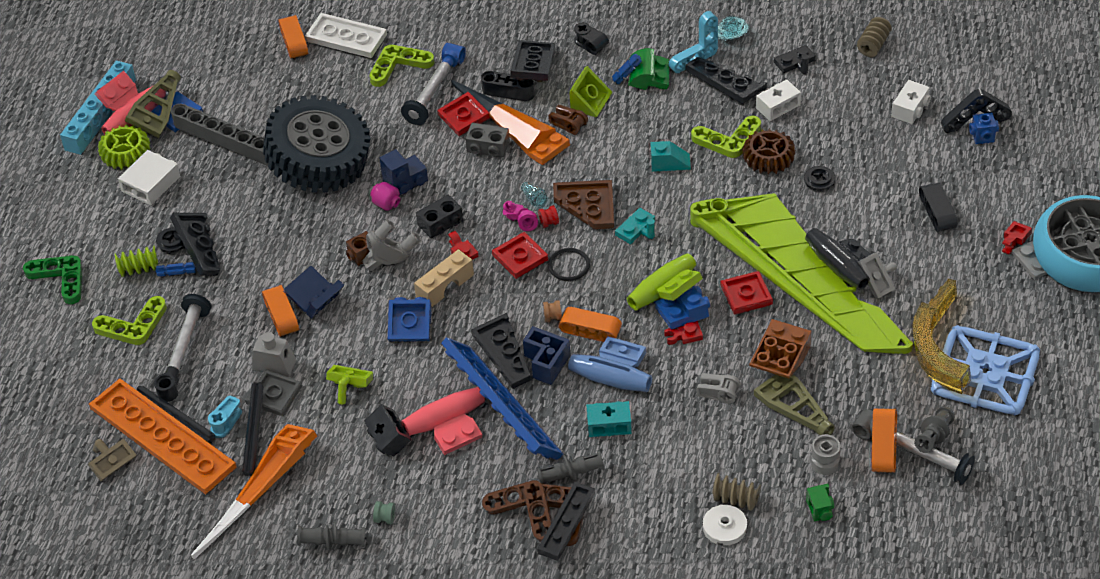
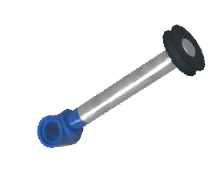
[401,42,466,126]

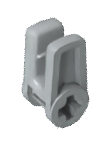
[696,373,740,404]

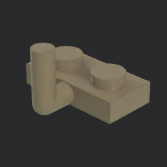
[88,438,137,482]

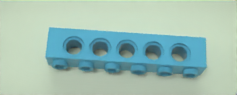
[60,61,136,155]

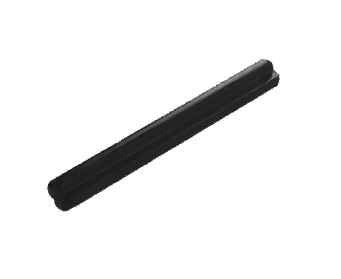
[242,382,264,476]
[137,386,215,444]

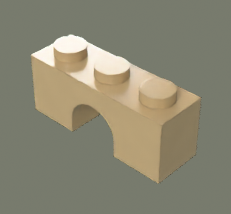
[414,249,474,307]

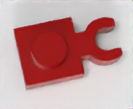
[664,321,703,345]

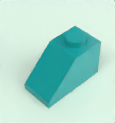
[650,141,691,172]

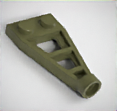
[125,70,181,138]
[754,374,835,435]

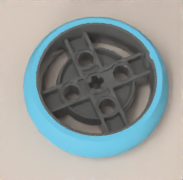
[1033,195,1100,292]

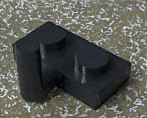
[774,45,816,74]

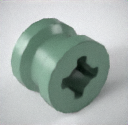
[373,501,395,525]

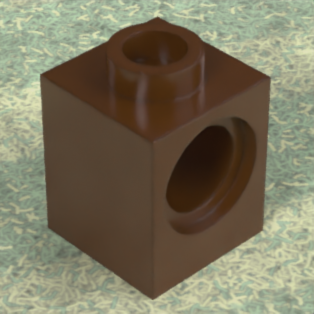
[346,231,370,266]

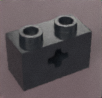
[364,404,412,457]

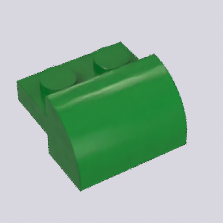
[628,48,669,90]

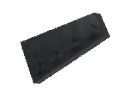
[685,57,767,104]

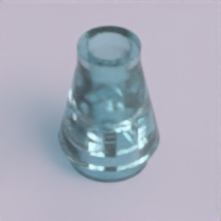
[521,182,547,206]

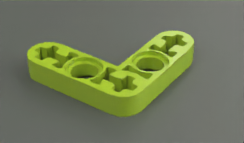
[369,45,434,87]
[691,116,761,158]
[92,296,167,345]

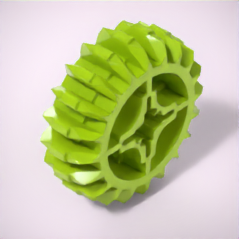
[98,124,150,170]

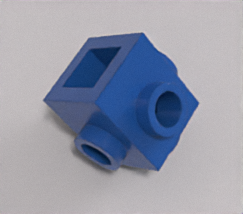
[969,113,999,144]

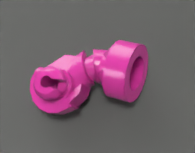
[503,201,538,231]

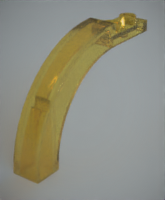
[913,278,971,394]

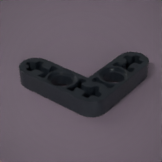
[941,89,1012,133]

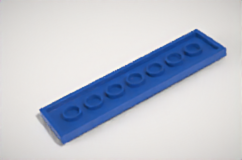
[441,337,563,460]

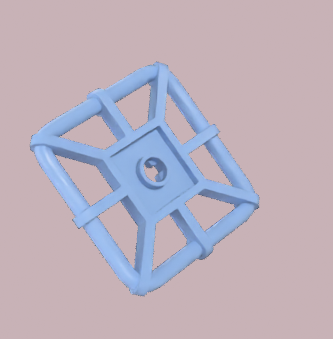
[931,325,1040,416]

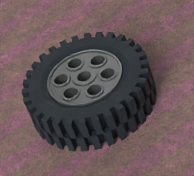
[263,95,371,193]

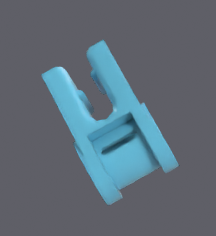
[208,396,242,438]

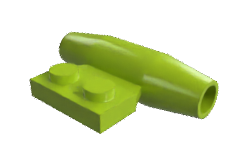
[627,253,703,310]

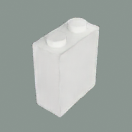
[118,150,180,205]

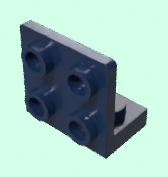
[283,266,344,319]

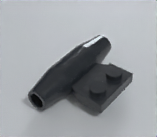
[805,228,872,290]

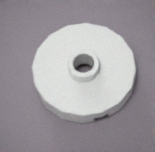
[703,505,747,545]

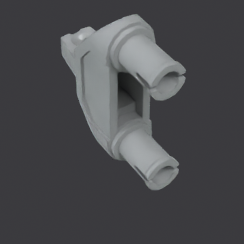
[362,219,422,271]

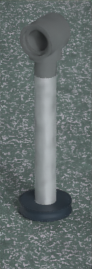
[851,409,975,485]

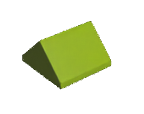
[569,66,612,117]

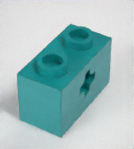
[586,401,632,437]

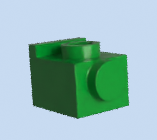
[806,483,835,522]

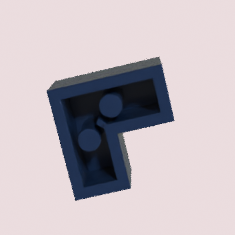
[379,149,428,195]
[523,326,571,385]

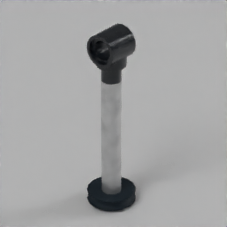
[154,294,212,402]

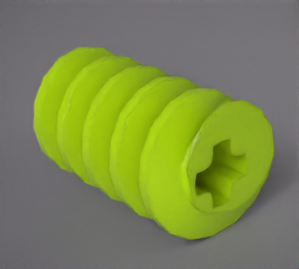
[115,245,158,277]

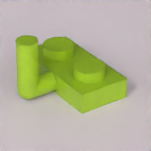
[326,365,373,405]

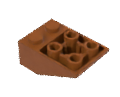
[749,319,811,378]

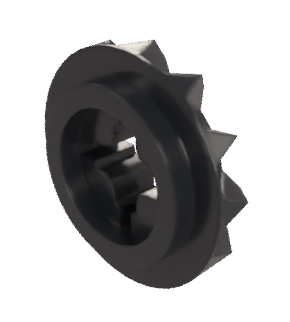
[804,166,836,192]
[156,227,185,254]

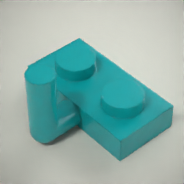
[615,208,655,244]

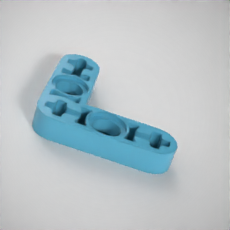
[669,11,718,73]

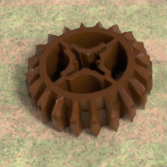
[743,128,796,175]

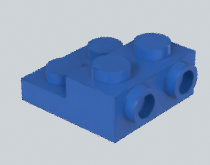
[654,286,710,329]
[388,297,432,342]

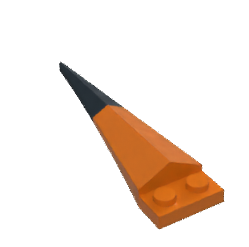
[451,80,570,165]

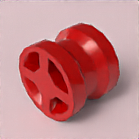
[538,205,559,228]

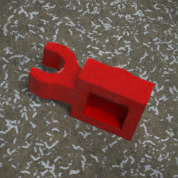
[1002,221,1032,255]
[448,231,479,260]

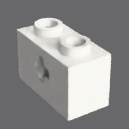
[756,80,801,121]
[891,80,931,124]

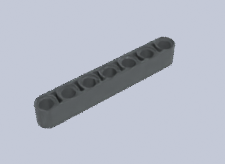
[171,104,268,166]

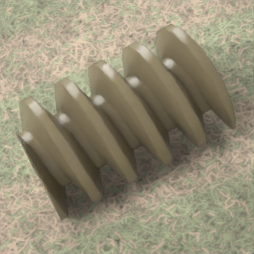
[857,17,892,58]
[712,473,761,511]

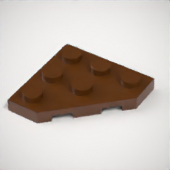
[553,180,614,229]

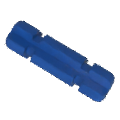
[612,54,642,84]
[156,262,196,276]

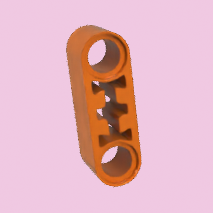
[278,15,309,59]
[262,285,299,337]
[559,307,622,342]
[872,408,897,473]

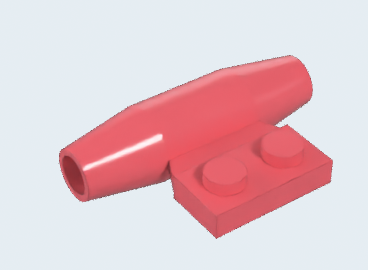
[95,71,166,135]
[401,387,485,455]

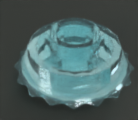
[718,15,750,41]

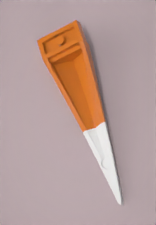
[191,424,317,559]

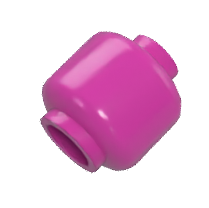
[370,182,401,211]

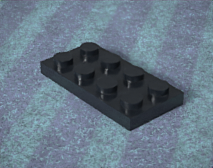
[510,40,555,82]

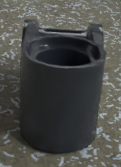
[574,22,609,55]

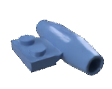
[568,337,652,392]

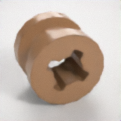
[543,300,562,322]

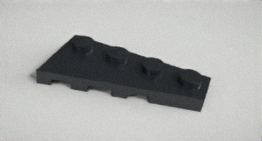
[170,212,220,276]
[471,313,531,389]

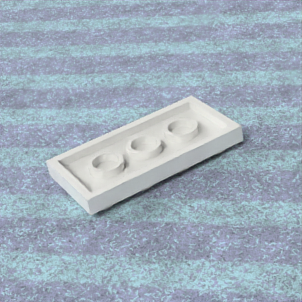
[305,13,387,58]

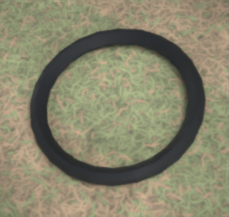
[548,248,590,281]

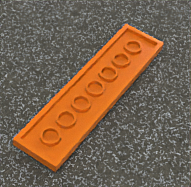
[89,379,237,495]

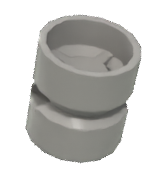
[811,434,841,475]

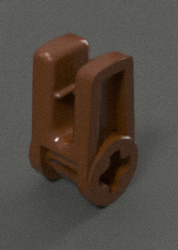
[548,104,588,135]

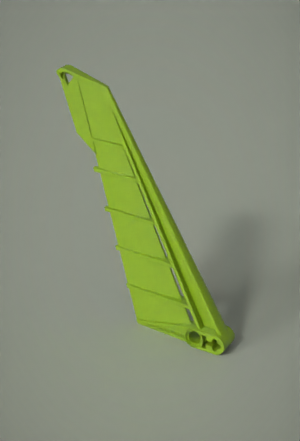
[690,193,913,354]

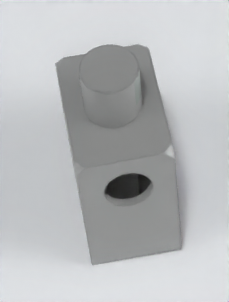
[252,332,296,377]

